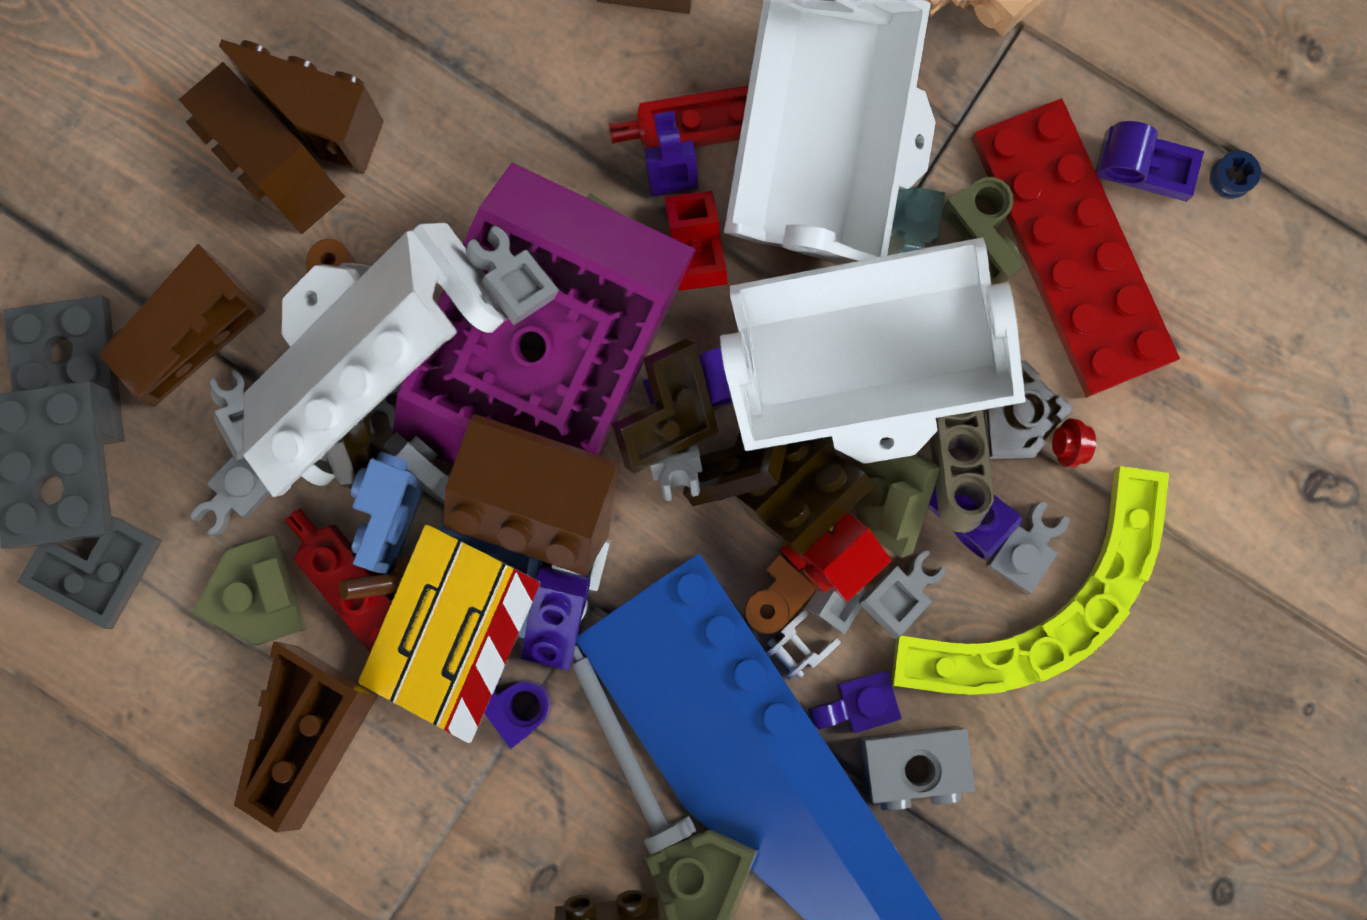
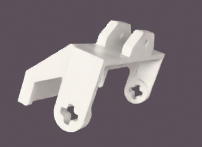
[724,0,936,265]
[243,223,508,498]
[720,237,1025,464]

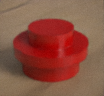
[1052,418,1096,468]

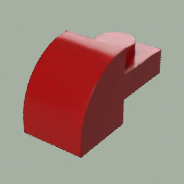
[664,190,728,291]

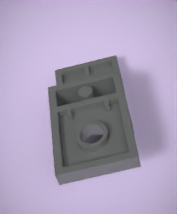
[0,295,125,550]

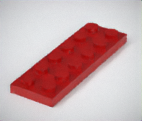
[971,98,1180,398]

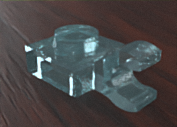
[891,186,945,253]

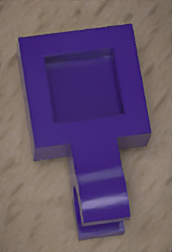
[644,111,699,196]
[808,670,902,734]

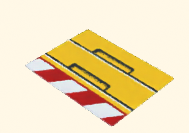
[359,525,540,743]

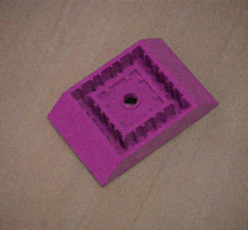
[392,163,696,465]

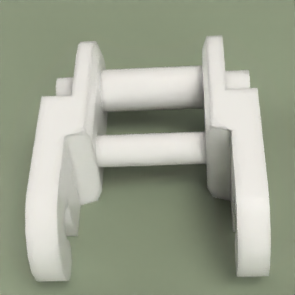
[766,608,841,680]

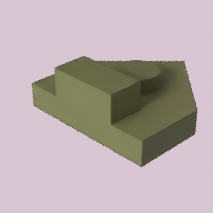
[852,453,941,558]
[192,534,307,645]
[644,830,758,920]

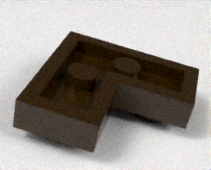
[612,339,719,474]
[683,429,788,507]

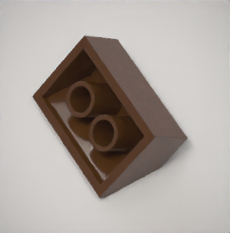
[444,414,619,576]

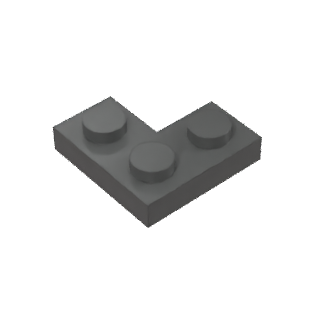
[17,516,162,629]

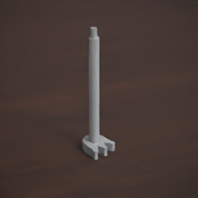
[572,646,696,854]

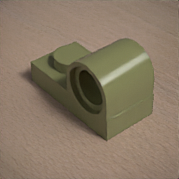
[939,177,1023,284]

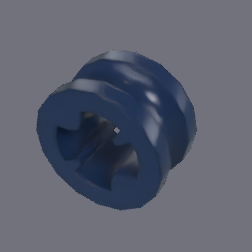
[1210,151,1261,199]

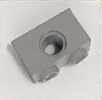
[859,726,975,810]

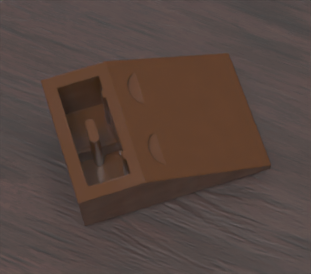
[219,39,384,174]

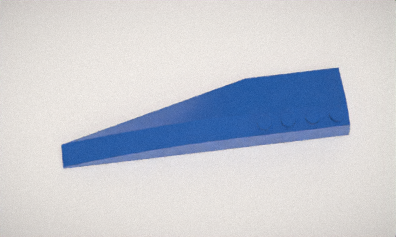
[577,553,943,920]

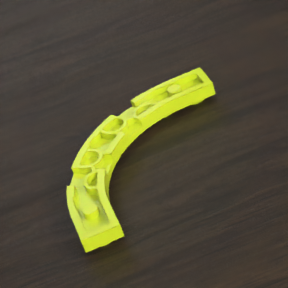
[891,466,1169,695]

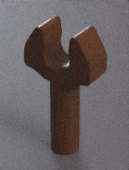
[339,555,412,600]

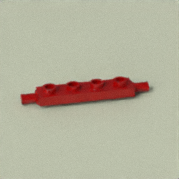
[609,85,749,149]
[284,508,394,653]

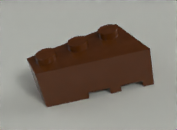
[178,62,345,234]
[99,244,266,407]
[234,641,378,833]

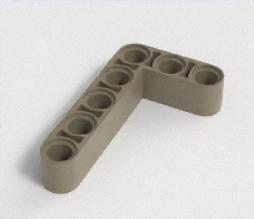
[930,410,994,533]

